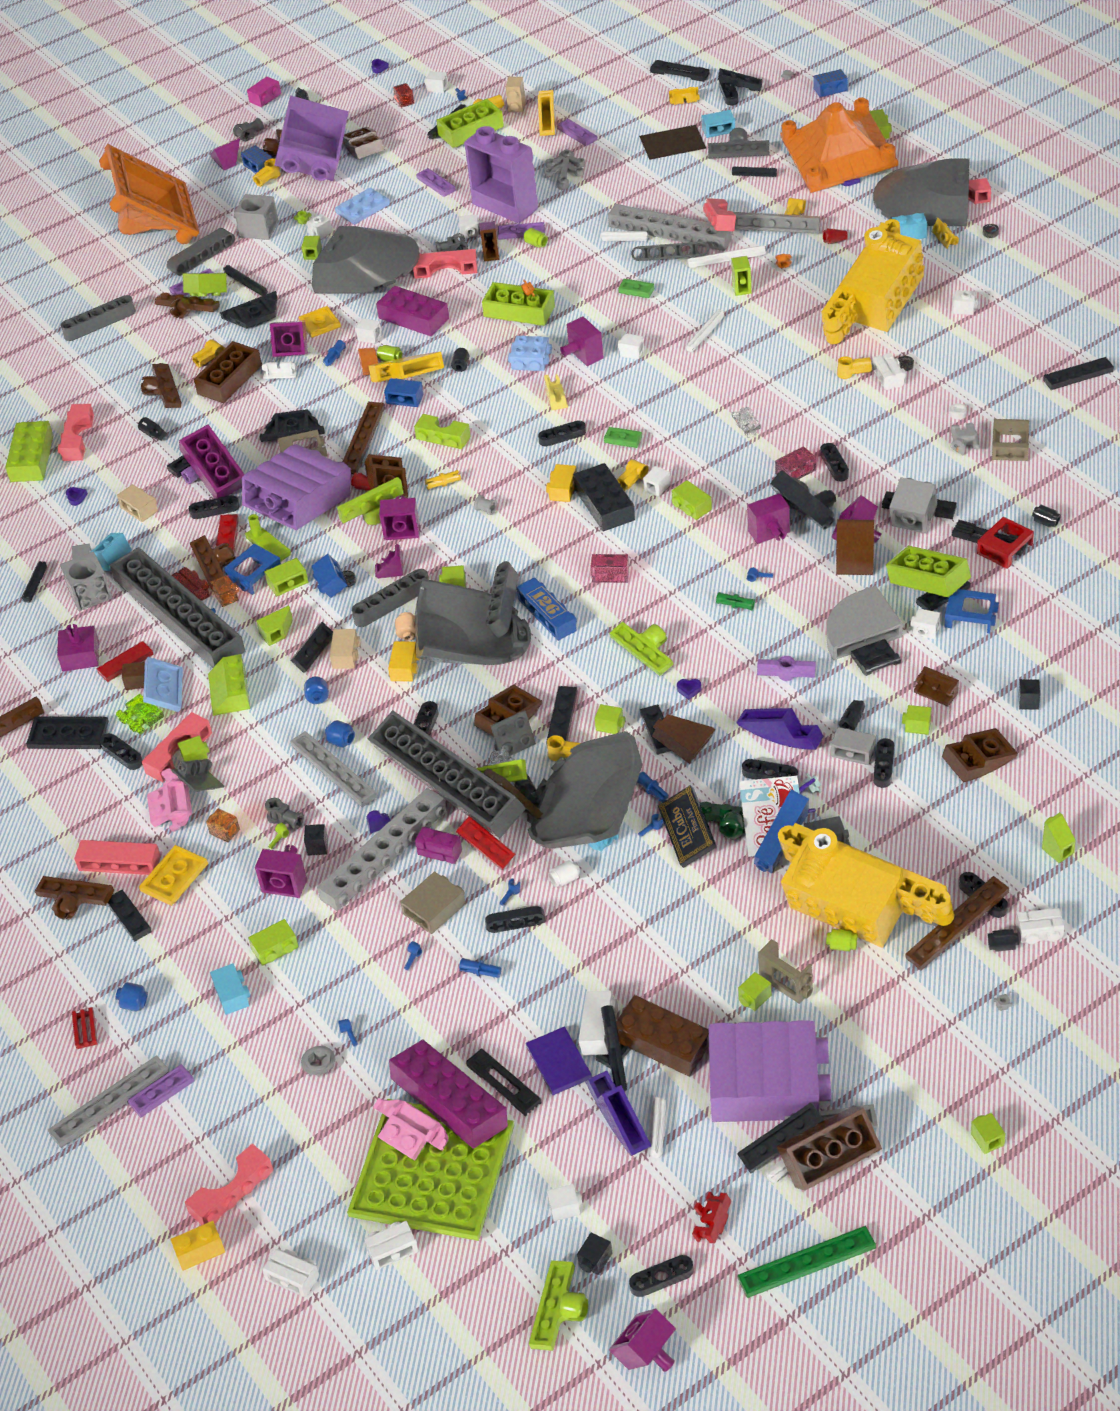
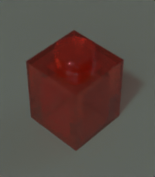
[393,83,415,108]

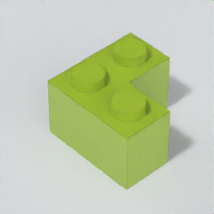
[183,273,227,297]

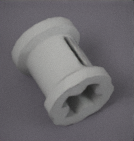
[474,495,497,515]

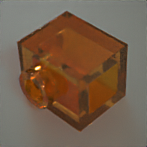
[211,575,239,607]
[206,808,240,843]

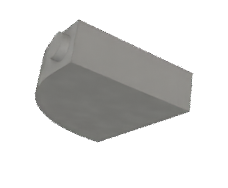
[827,586,903,660]

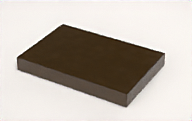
[484,768,543,819]

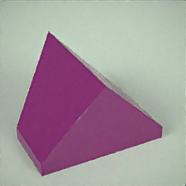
[210,139,240,170]
[375,544,403,579]

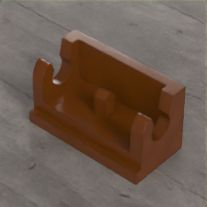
[914,666,959,707]

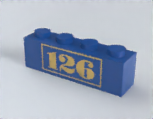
[516,577,577,641]

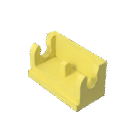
[544,374,568,411]

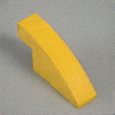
[538,90,555,136]
[369,352,444,382]

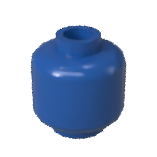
[304,676,329,704]
[325,720,355,748]
[115,982,148,1012]

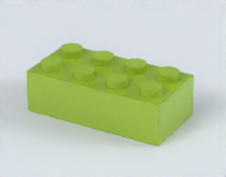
[436,99,504,148]
[482,282,555,326]
[5,421,54,482]
[886,545,971,597]

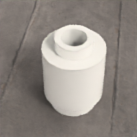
[548,860,580,887]

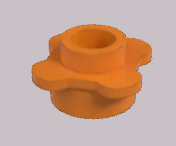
[775,254,792,268]
[521,279,535,297]

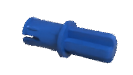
[323,340,346,366]
[637,772,669,802]
[459,958,502,978]

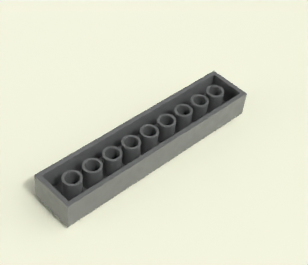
[109,547,246,668]
[368,710,526,839]

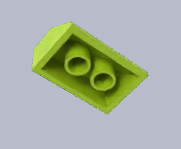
[208,654,250,716]

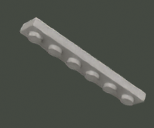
[734,212,820,234]
[290,731,377,808]
[48,1055,170,1148]

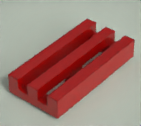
[72,1007,98,1049]

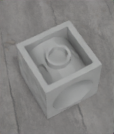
[234,194,279,240]
[889,477,937,534]
[60,551,113,611]

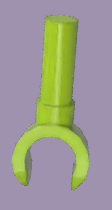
[268,823,289,849]

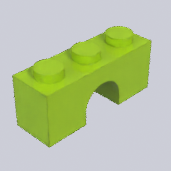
[414,414,471,449]

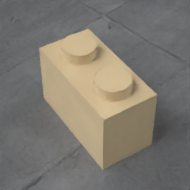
[505,77,526,112]
[117,484,158,522]
[330,629,361,669]

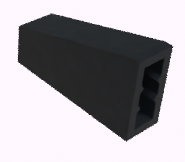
[770,470,835,530]

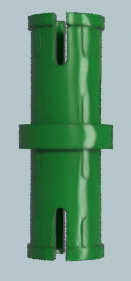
[716,592,755,611]

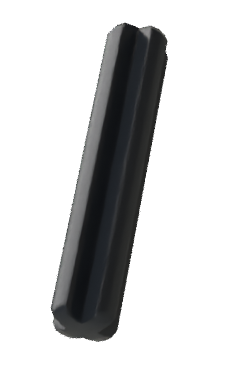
[731,166,777,177]
[22,561,47,603]

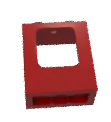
[977,516,1034,569]

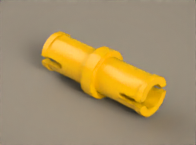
[424,470,461,490]

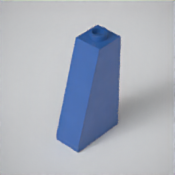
[754,789,809,873]

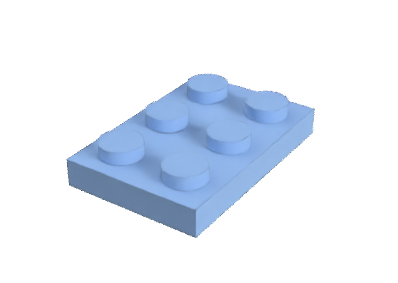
[335,187,390,225]
[143,657,183,712]

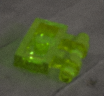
[116,694,164,735]

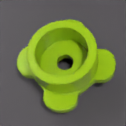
[293,210,312,224]

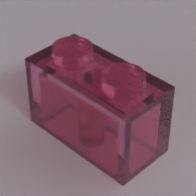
[775,446,816,479]
[590,554,630,583]

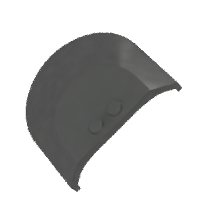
[873,158,970,226]
[312,226,420,294]
[415,579,531,665]
[527,731,643,849]

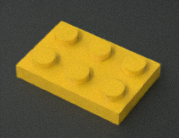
[139,845,208,906]

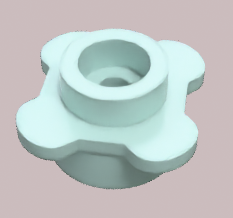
[803,773,821,794]

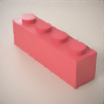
[74,840,161,875]

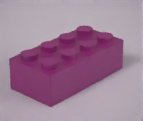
[376,285,449,337]
[179,424,245,499]

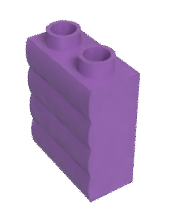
[274,95,349,181]
[464,126,538,224]
[242,444,351,530]
[709,1020,831,1122]

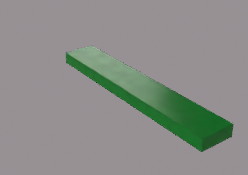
[738,1226,876,1298]

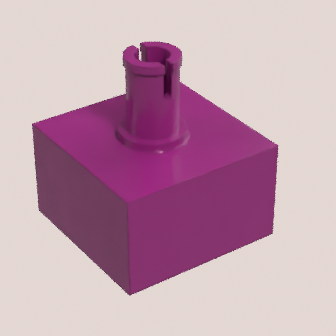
[560,316,604,366]
[270,320,308,357]
[747,493,790,544]
[832,495,882,543]
[379,496,420,540]
[57,624,99,672]
[255,844,307,898]
[609,1308,676,1372]

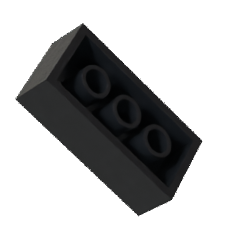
[573,463,635,532]

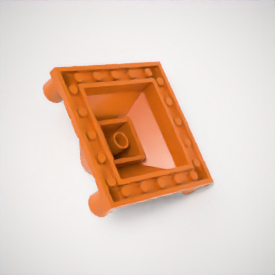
[780,97,899,193]
[99,143,200,244]

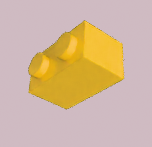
[546,464,577,502]
[388,641,420,682]
[170,1221,225,1271]

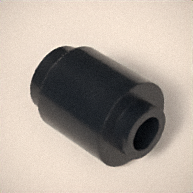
[451,348,470,372]
[814,490,836,508]
[1032,504,1061,528]
[987,929,1019,952]

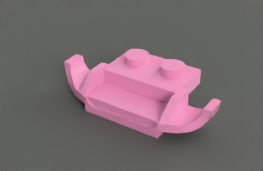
[147,768,193,832]
[373,1098,448,1161]

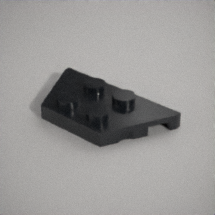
[220,291,277,329]
[260,409,325,442]

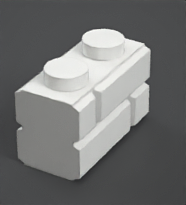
[872,353,906,390]
[1015,908,1064,944]
[364,1221,418,1270]
[263,1248,319,1297]

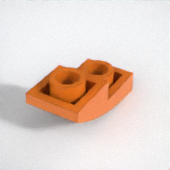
[358,348,378,375]

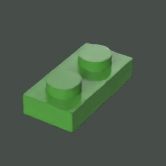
[618,278,655,298]
[604,427,642,448]

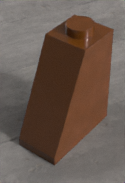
[479,221,500,262]
[652,714,716,764]

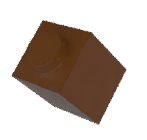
[122,662,145,690]

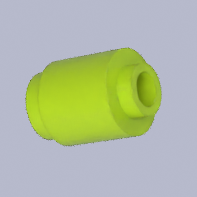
[524,228,548,248]
[377,345,403,361]
[826,928,858,952]

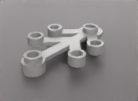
[544,149,585,190]

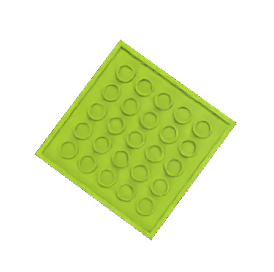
[347,1099,514,1241]

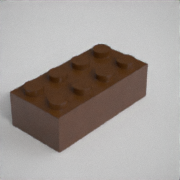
[194,341,262,404]
[616,994,709,1077]
[777,1105,882,1191]

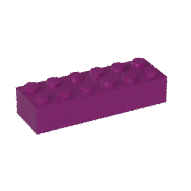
[389,1039,508,1149]

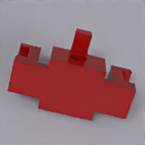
[692,1192,732,1244]

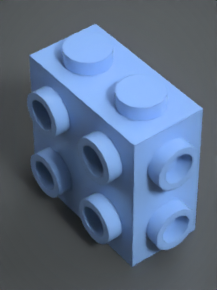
[508,335,552,371]

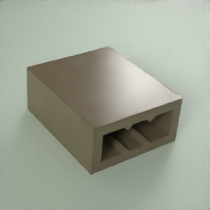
[400,871,466,934]

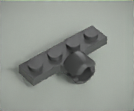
[708,128,770,159]

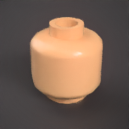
[395,612,416,641]

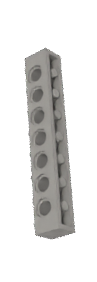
[608,203,732,251]
[317,788,447,911]

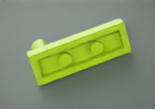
[245,514,291,562]

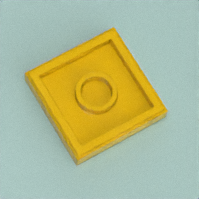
[298,306,341,338]

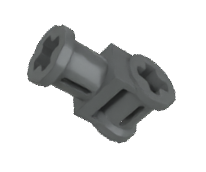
[233,118,264,142]
[435,233,468,252]
[265,797,304,829]

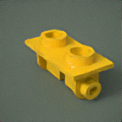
[669,87,700,105]
[931,218,959,249]

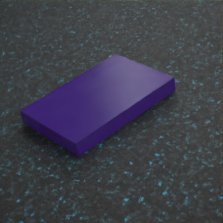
[526,1026,592,1095]

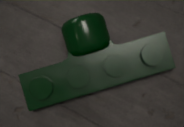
[700,801,745,839]

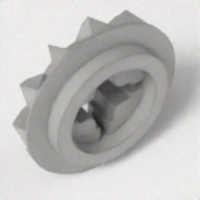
[301,1046,336,1077]

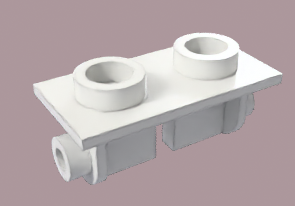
[262,361,297,379]

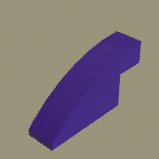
[736,708,824,750]
[585,1070,651,1156]

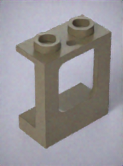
[992,419,1029,461]
[278,430,328,457]
[758,939,813,1004]

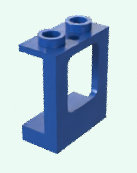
[224,543,281,595]
[944,589,999,634]

